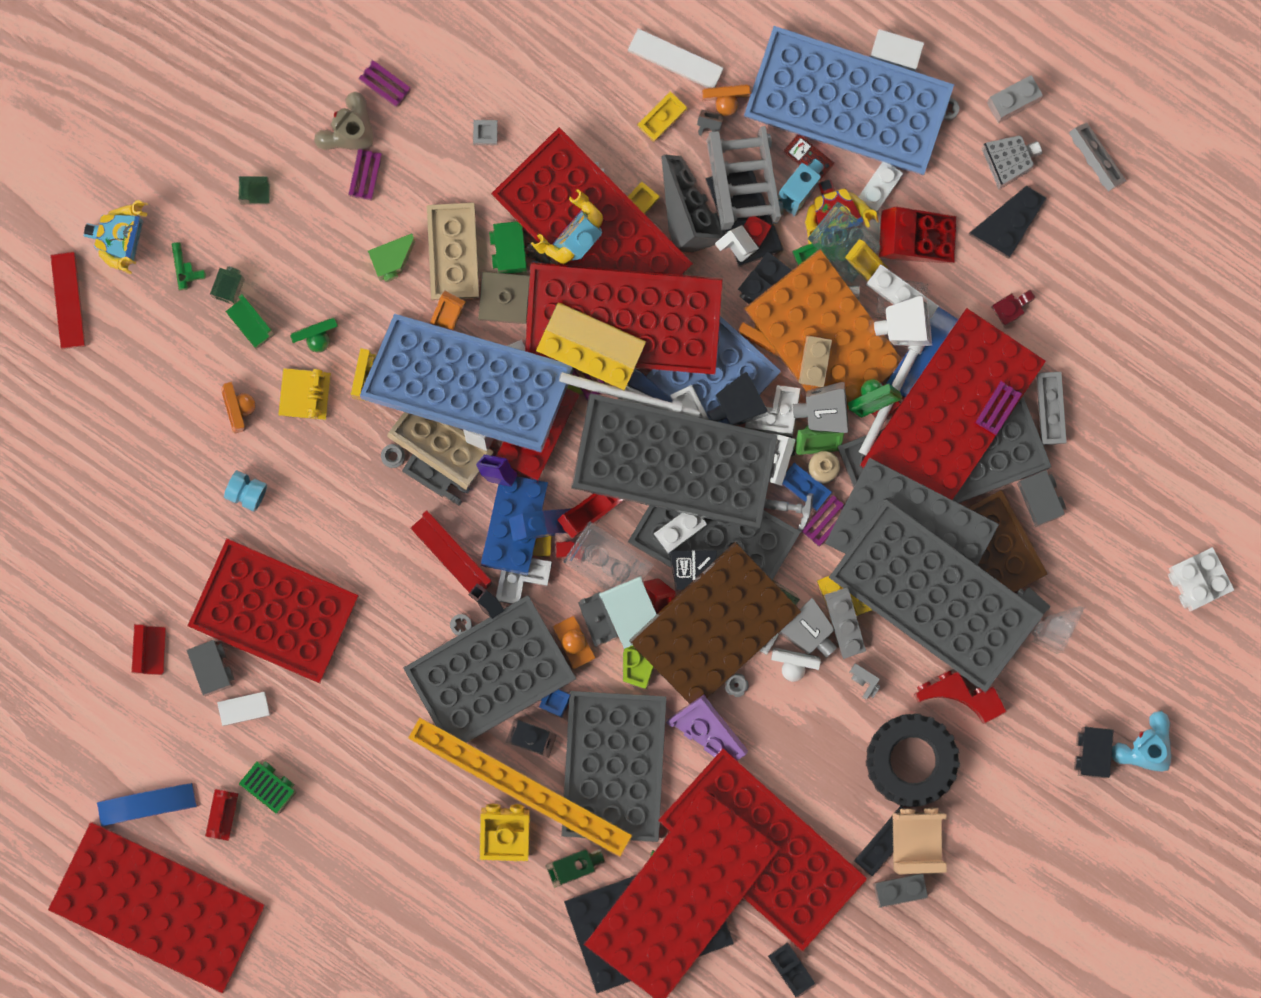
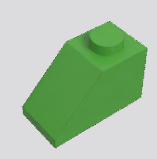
[368,234,415,282]

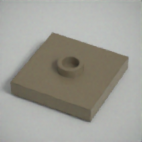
[478,272,530,324]

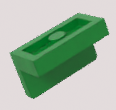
[225,294,274,349]

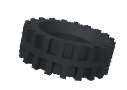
[866,714,960,807]

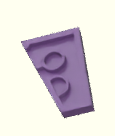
[666,695,748,760]

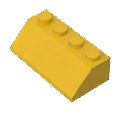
[536,302,646,390]

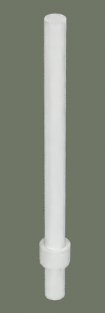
[859,327,931,456]
[559,372,700,418]

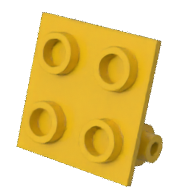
[278,368,331,420]

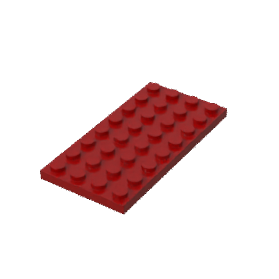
[491,127,693,275]
[525,263,723,375]
[859,308,1046,500]
[658,748,867,952]
[584,789,780,998]
[48,822,265,994]

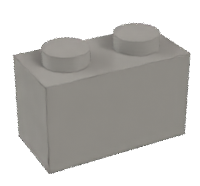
[987,75,1043,124]

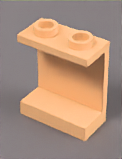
[893,808,947,874]

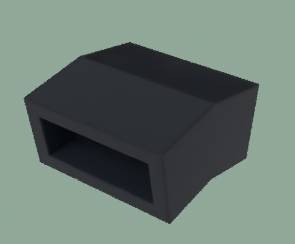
[468,583,504,619]

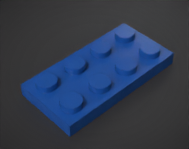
[481,476,548,575]

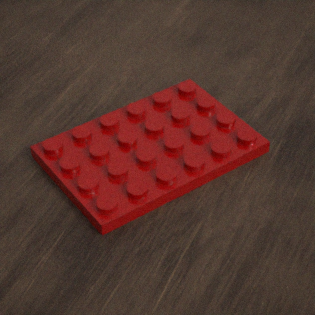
[187,538,359,684]

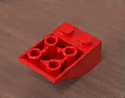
[879,206,957,263]

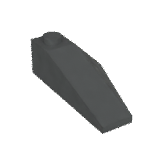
[661,154,726,252]

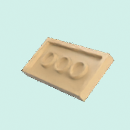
[427,203,479,301]
[387,412,493,490]

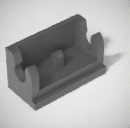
[578,592,618,647]

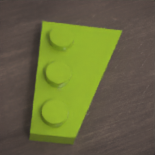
[623,645,654,690]

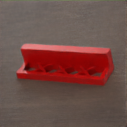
[410,510,493,593]

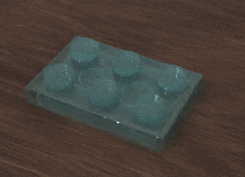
[808,202,879,283]

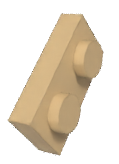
[799,336,832,387]

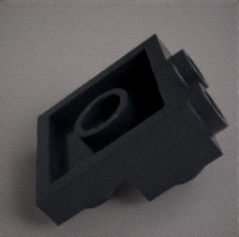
[738,252,792,304]

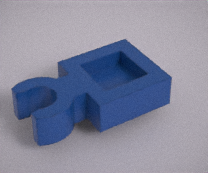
[539,690,571,718]

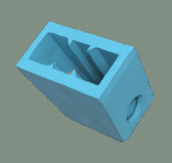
[778,159,824,217]

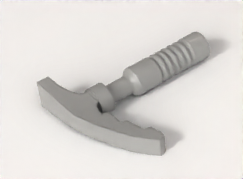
[764,493,813,533]

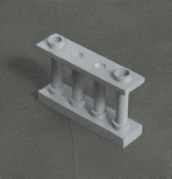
[706,126,783,230]

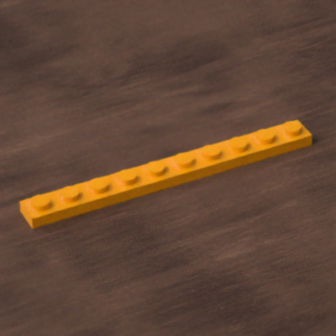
[408,717,632,857]

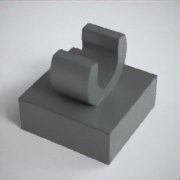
[697,109,724,136]

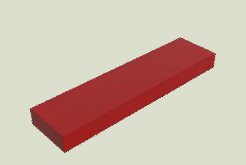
[50,252,86,350]

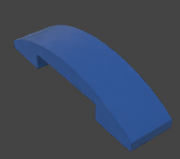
[886,307,958,398]
[97,783,197,826]

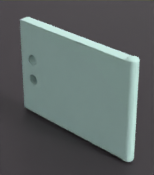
[599,577,657,648]

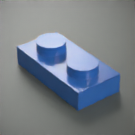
[782,463,832,512]

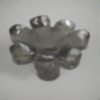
[524,242,552,264]

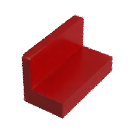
[131,624,166,675]

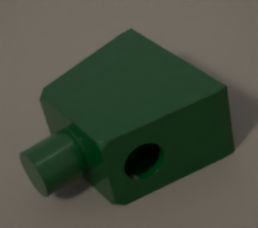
[545,849,605,888]

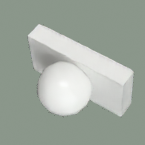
[771,648,820,682]

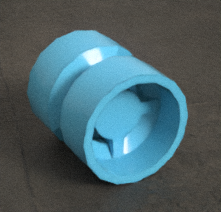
[224,470,268,512]

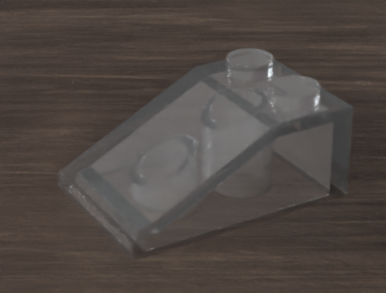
[563,522,654,591]

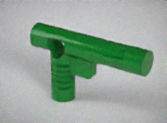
[171,242,206,291]

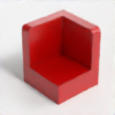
[643,578,676,614]

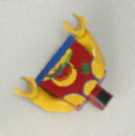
[805,179,879,244]

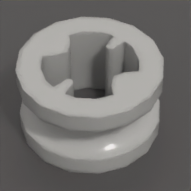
[943,98,959,120]
[450,614,472,636]

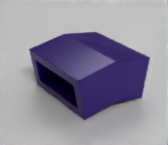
[476,454,518,487]

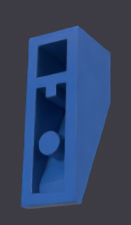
[509,508,572,542]

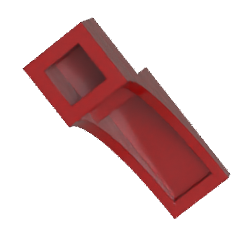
[557,493,626,538]
[913,670,1007,724]

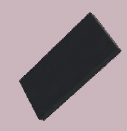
[705,170,783,267]

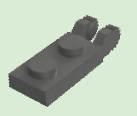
[402,454,470,506]

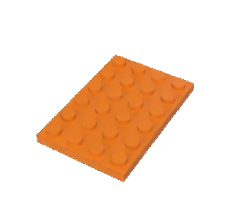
[744,250,902,409]

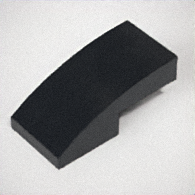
[768,942,816,998]

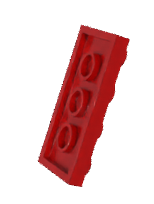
[496,388,580,481]

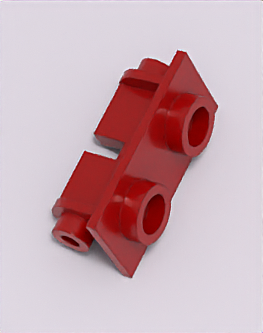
[205,789,239,841]

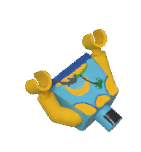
[531,190,603,263]
[84,200,148,275]

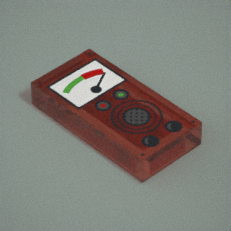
[783,134,835,182]

